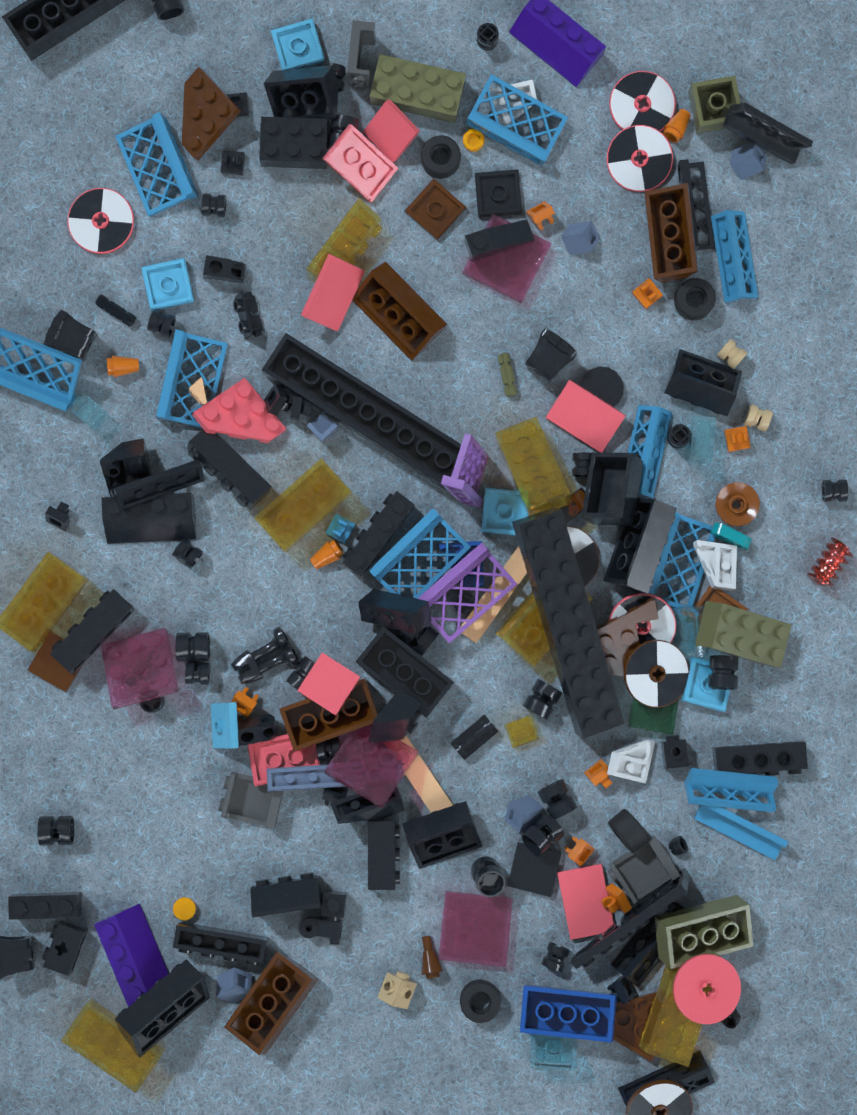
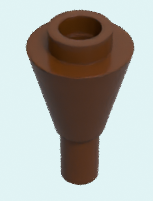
[421,936,443,979]

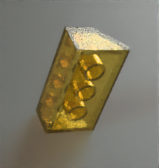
[306,198,382,283]

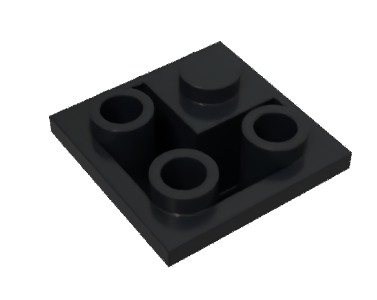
[100,438,152,497]

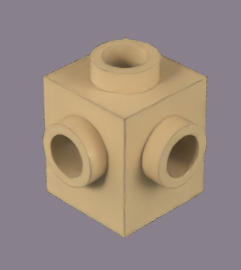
[377,971,417,1009]

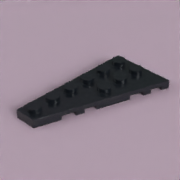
[571,868,690,969]

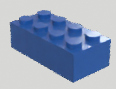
[520,985,617,1043]

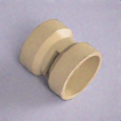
[716,339,748,369]
[744,404,773,432]

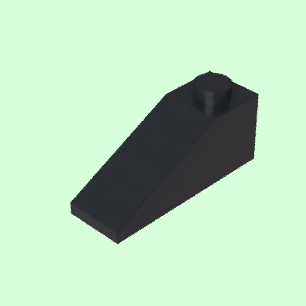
[465,219,535,262]
[330,780,404,824]

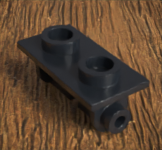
[233,291,263,340]
[450,714,499,760]

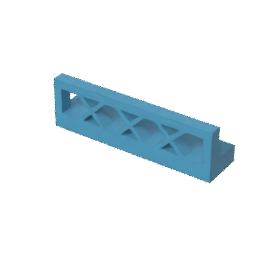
[711,210,758,303]
[628,405,672,499]
[684,768,778,812]
[693,805,788,860]

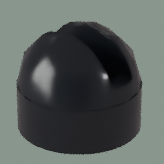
[669,836,688,856]
[721,1009,741,1029]

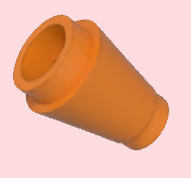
[663,109,691,143]
[107,356,139,378]
[310,539,344,570]

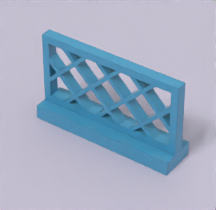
[465,74,568,166]
[115,112,199,217]
[0,327,83,411]
[156,330,228,428]
[369,509,471,598]
[638,512,715,613]

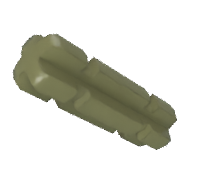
[498,353,517,397]

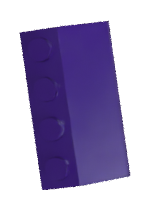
[509,0,606,87]
[94,903,169,1007]

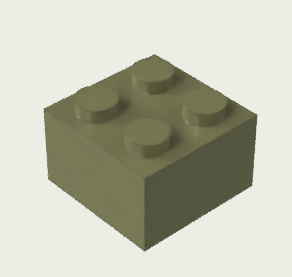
[688,76,741,134]

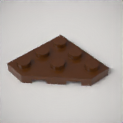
[182,67,241,161]
[614,989,680,1062]

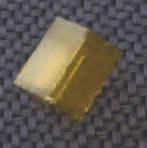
[504,715,539,748]

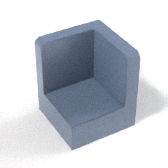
[730,142,767,179]
[561,220,600,255]
[306,412,339,444]
[505,795,543,833]
[216,967,252,1003]

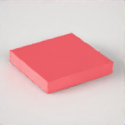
[363,99,420,163]
[297,653,361,716]

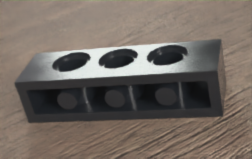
[712,741,808,776]

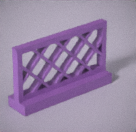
[441,433,489,508]
[417,543,518,644]

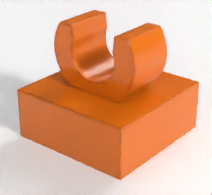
[526,201,555,230]
[632,278,663,310]
[724,426,751,452]
[231,687,258,718]
[584,759,612,789]
[564,837,595,867]
[601,883,632,914]

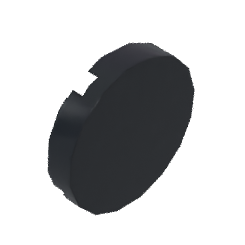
[580,366,624,407]

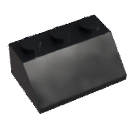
[264,65,339,119]
[664,349,742,416]
[402,801,483,869]
[250,872,323,918]

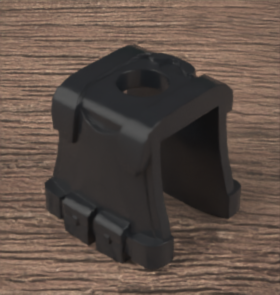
[44,309,97,362]
[525,328,577,383]
[0,935,35,980]

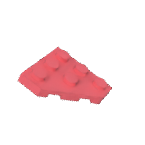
[192,378,286,444]

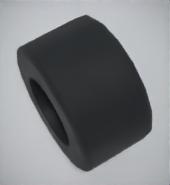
[421,135,461,179]
[674,278,716,321]
[608,809,650,853]
[460,979,501,1023]

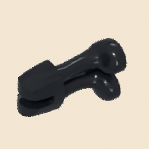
[231,627,300,684]

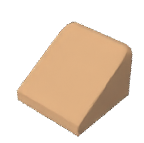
[188,377,207,406]

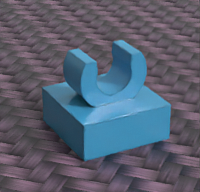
[325,514,356,544]

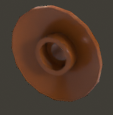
[715,482,760,526]

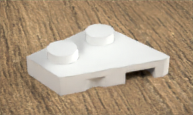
[489,80,537,126]
[693,540,737,591]
[607,740,655,784]

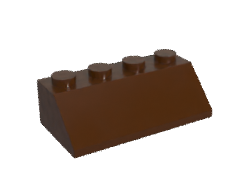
[644,183,698,283]
[352,262,448,361]
[279,678,378,751]
[224,952,319,1055]

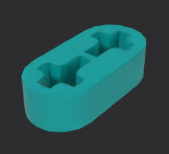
[710,522,752,550]

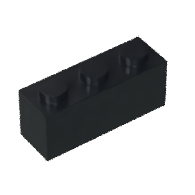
[358,589,432,634]
[368,820,400,890]
[8,892,82,920]

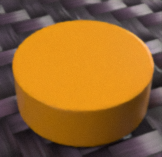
[463,129,485,152]
[173,897,196,920]

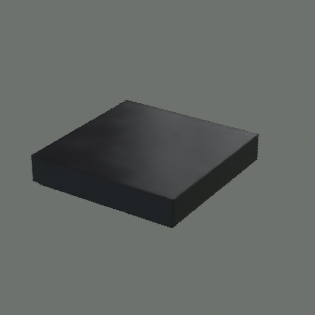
[475,169,522,218]
[507,842,562,897]

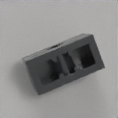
[42,921,88,976]

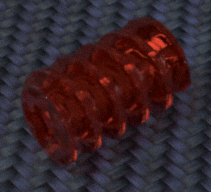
[807,537,854,587]

